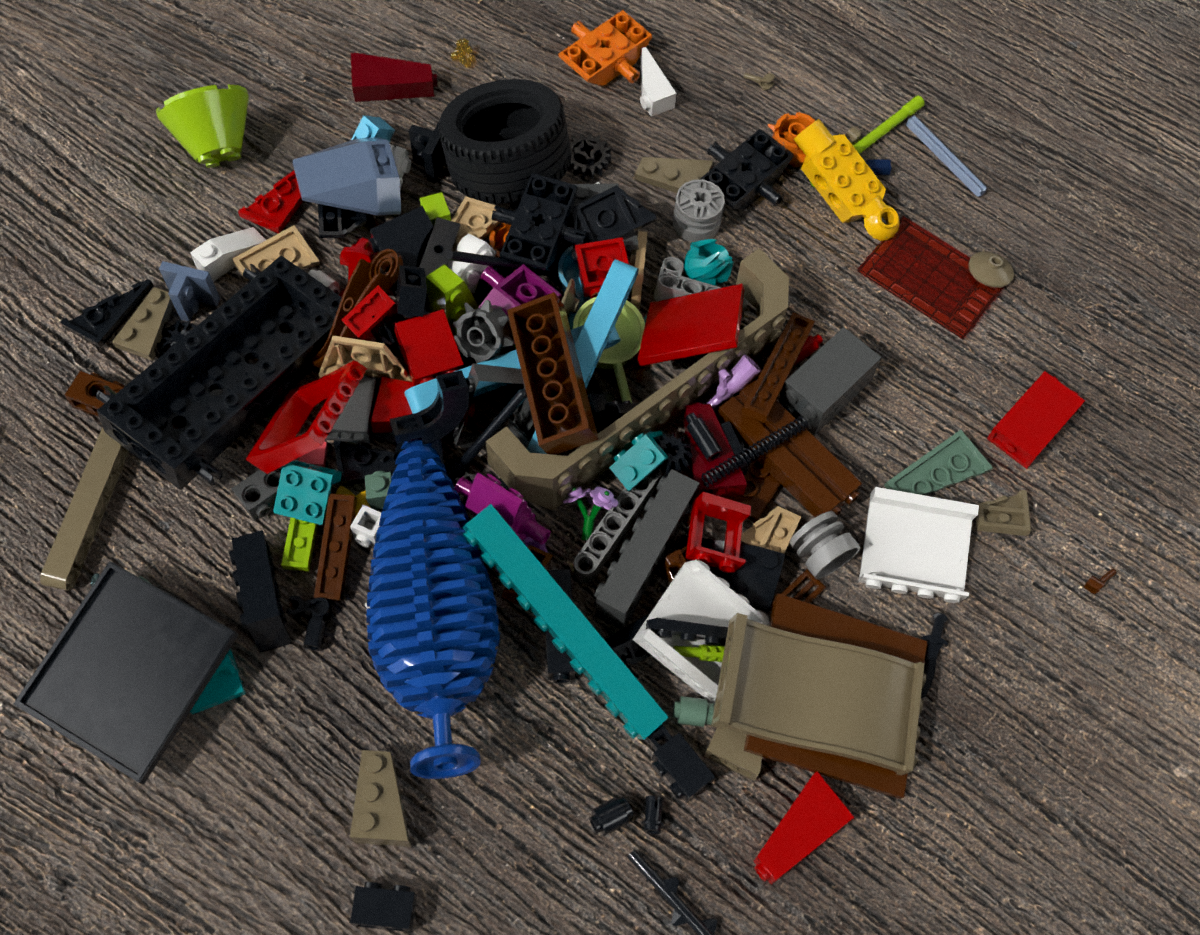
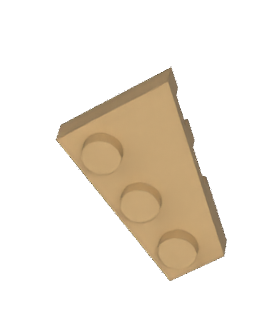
[630,231,648,311]

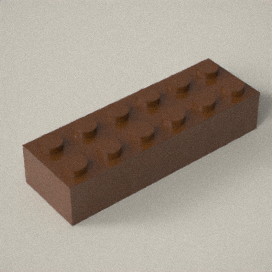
[507,292,599,455]

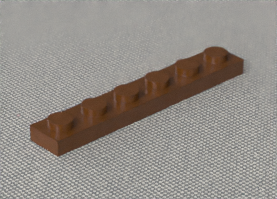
[741,312,815,423]

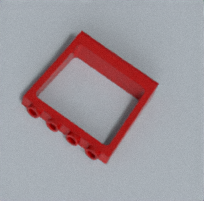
[245,360,367,474]

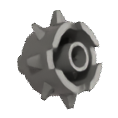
[453,300,514,364]

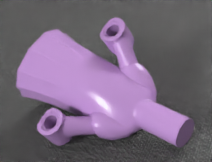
[707,355,762,410]

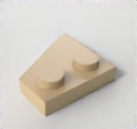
[741,506,801,554]

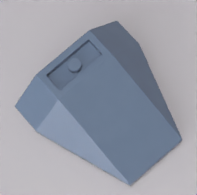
[292,137,401,215]

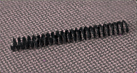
[702,417,809,488]

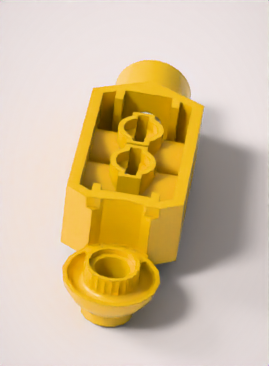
[793,119,900,241]

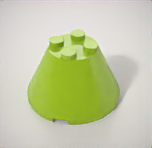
[156,84,249,168]

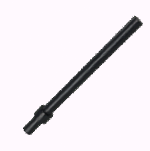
[446,250,559,276]

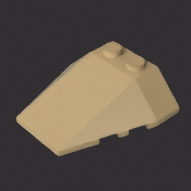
[319,336,412,382]

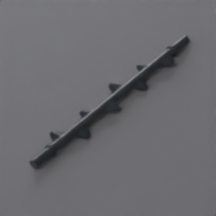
[627,849,718,935]

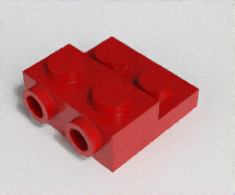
[575,237,629,299]

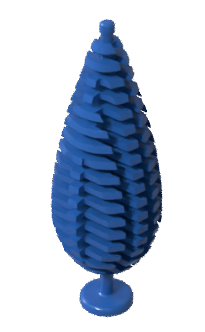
[366,438,500,779]

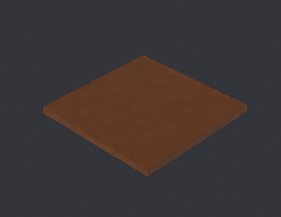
[744,594,927,799]

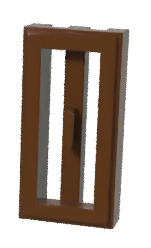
[771,569,826,608]

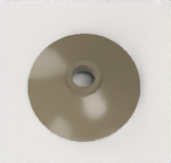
[968,251,1014,288]
[562,278,580,317]

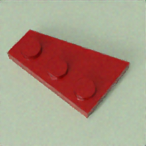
[238,170,303,233]

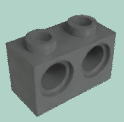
[231,467,282,521]

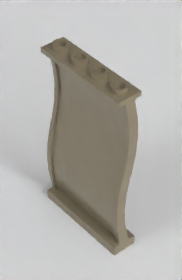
[711,613,926,776]

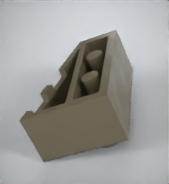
[350,750,412,847]

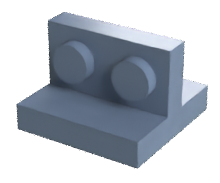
[159,261,220,321]

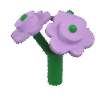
[563,486,618,541]

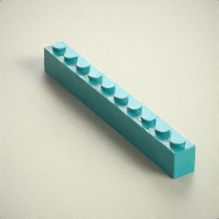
[463,504,669,740]

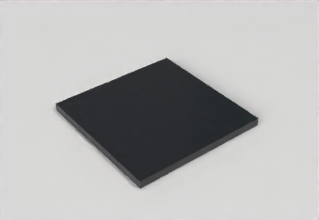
[14,561,239,784]

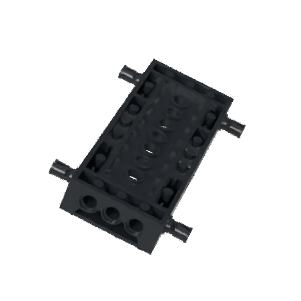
[96,255,358,490]

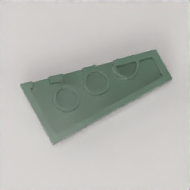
[884,430,993,496]

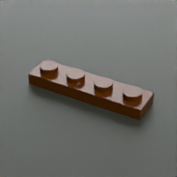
[314,494,357,601]

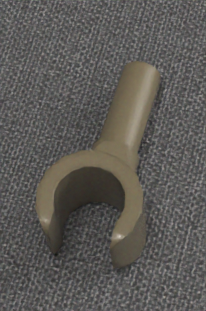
[744,73,775,90]
[846,126,861,145]

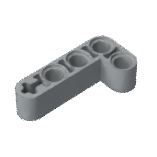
[654,257,748,321]

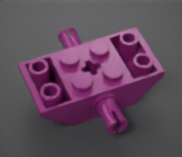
[478,264,564,349]
[454,473,551,545]

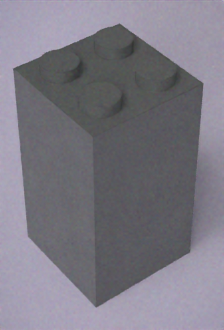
[778,327,882,436]

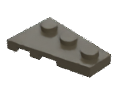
[634,157,713,193]
[112,287,174,361]

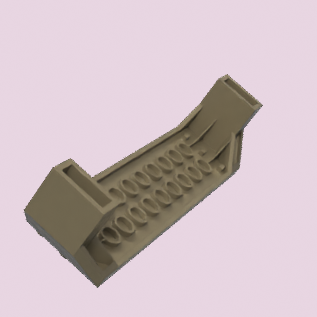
[486,249,789,510]

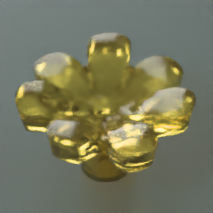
[451,38,475,68]

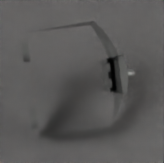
[450,363,533,450]

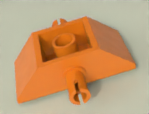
[559,10,652,86]

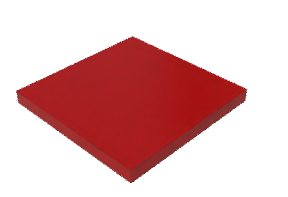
[638,283,745,366]

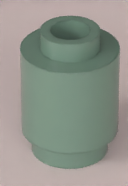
[673,696,714,727]

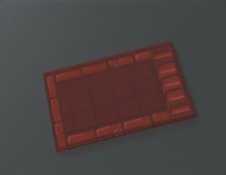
[857,216,1004,340]

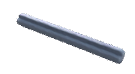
[906,116,987,197]

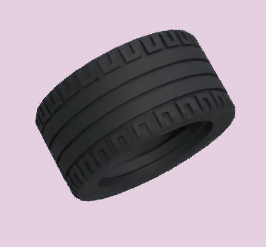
[438,79,572,204]

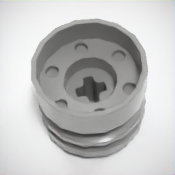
[673,179,725,242]
[789,511,860,579]

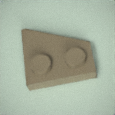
[976,490,1031,536]

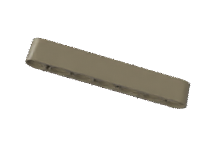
[40,427,130,591]

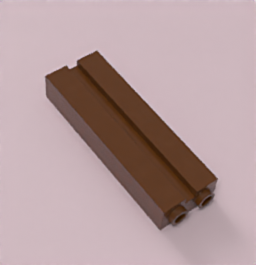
[717,380,862,518]

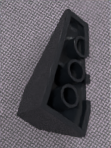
[677,535,785,612]

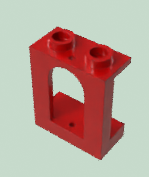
[341,285,404,342]
[686,492,751,572]

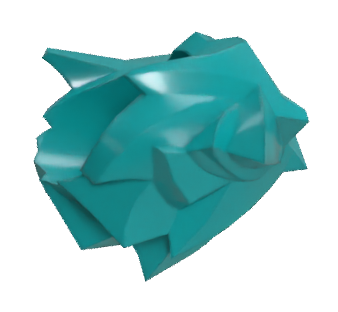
[683,239,734,286]

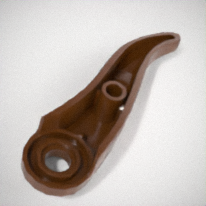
[310,249,403,368]

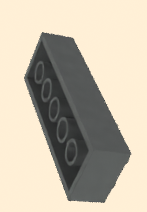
[593,469,699,630]

